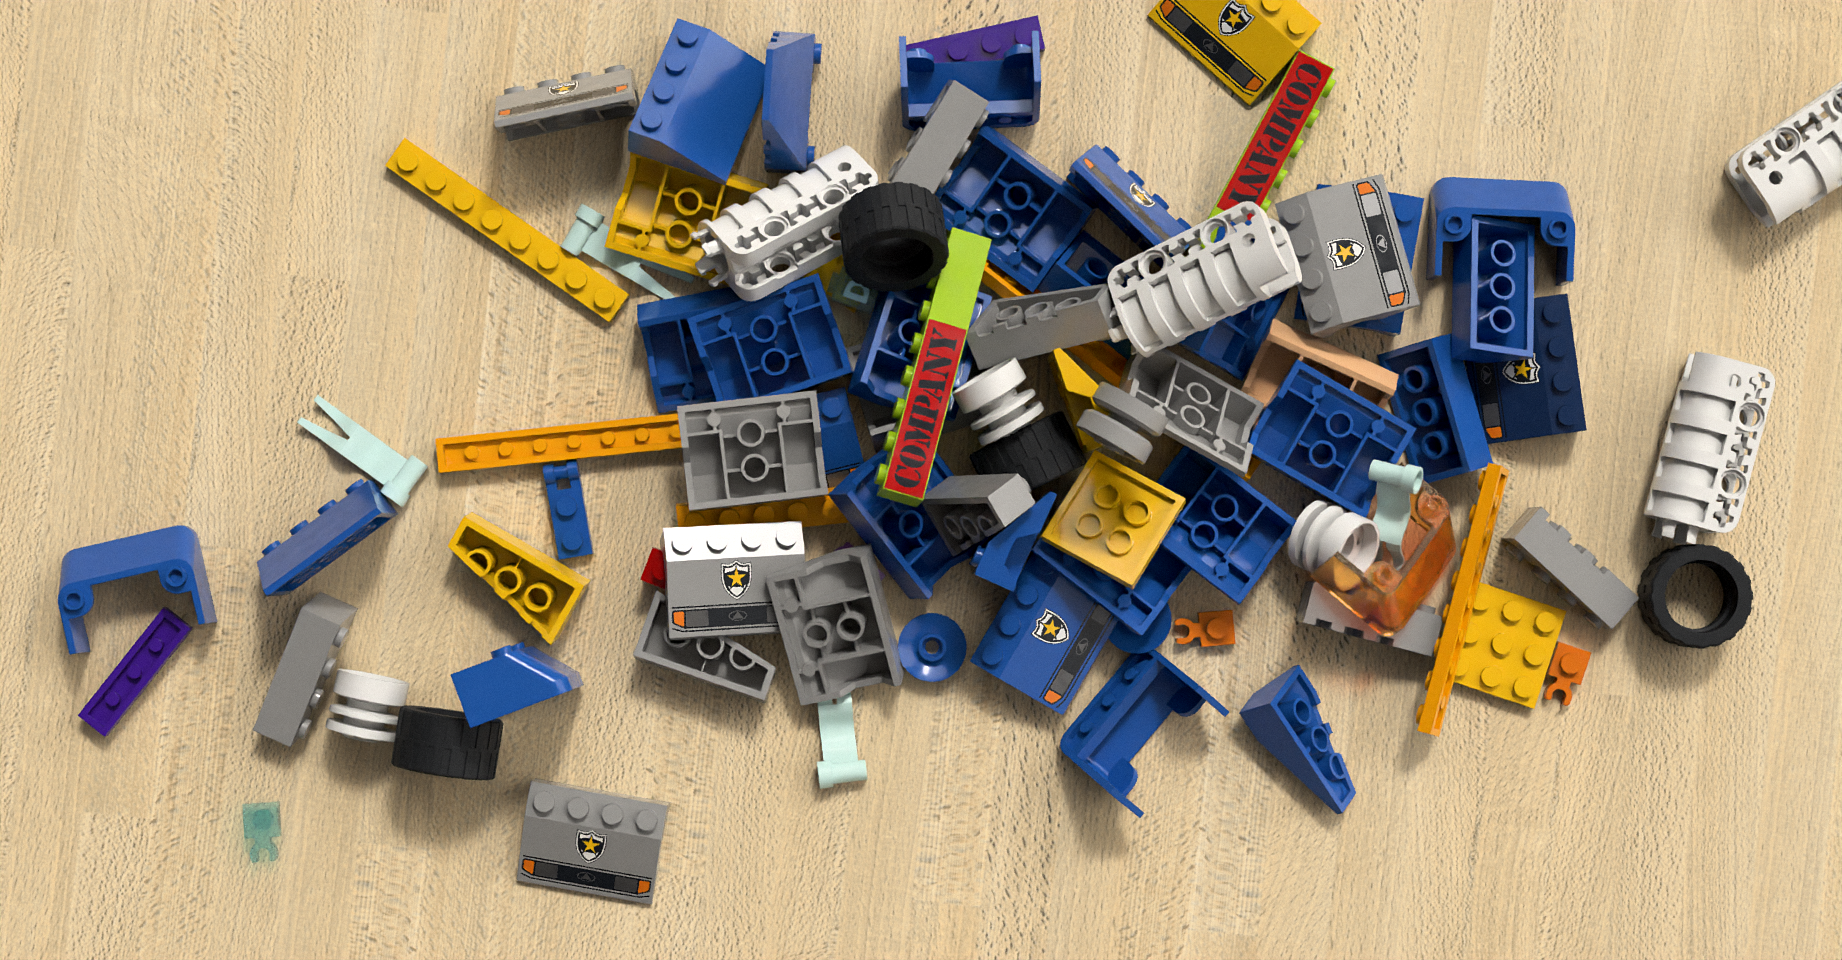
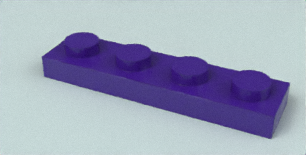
[906,15,1045,63]
[78,607,193,737]

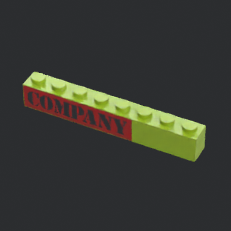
[1188,50,1336,255]
[874,227,992,507]

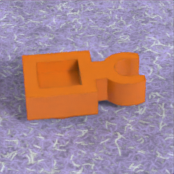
[1174,610,1236,647]
[1543,641,1591,706]

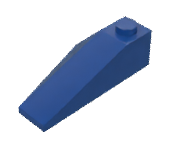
[1239,665,1356,815]

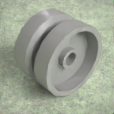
[1076,381,1169,464]

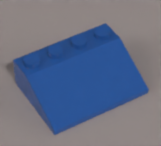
[628,18,765,185]
[257,479,398,596]

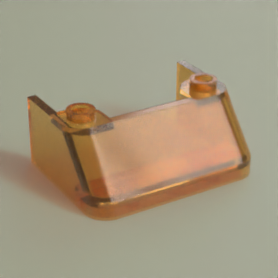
[1310,462,1456,636]

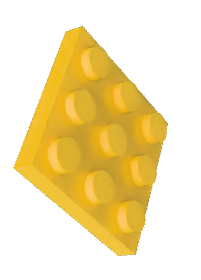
[1041,450,1186,590]
[1454,582,1567,709]

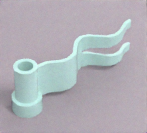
[561,203,695,299]
[297,395,428,507]
[1366,459,1423,590]
[817,692,867,789]

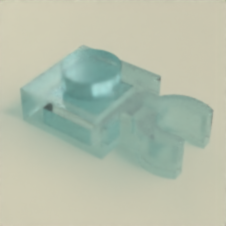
[242,801,282,863]

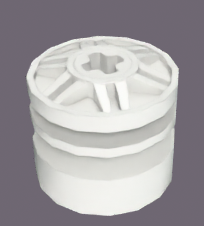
[952,357,1045,446]
[1288,499,1380,588]
[325,669,410,743]

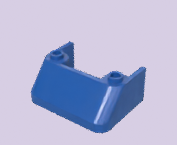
[899,31,1041,131]
[1426,177,1576,286]
[58,525,218,655]
[451,642,584,728]
[1060,649,1229,818]

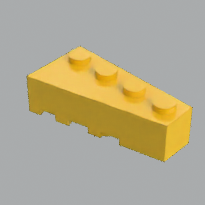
[448,512,591,645]

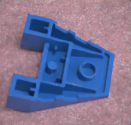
[762,31,822,174]

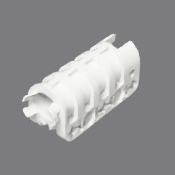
[1725,81,1842,228]
[690,145,879,301]
[1108,201,1302,358]
[1643,351,1775,545]

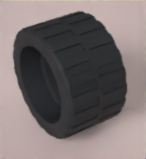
[838,182,949,292]
[969,411,1087,491]
[1637,544,1753,649]
[391,705,504,781]

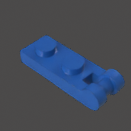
[543,459,594,560]

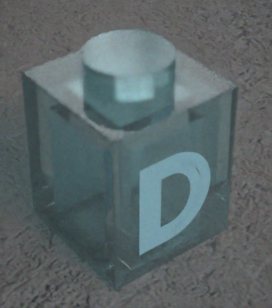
[827,266,879,315]

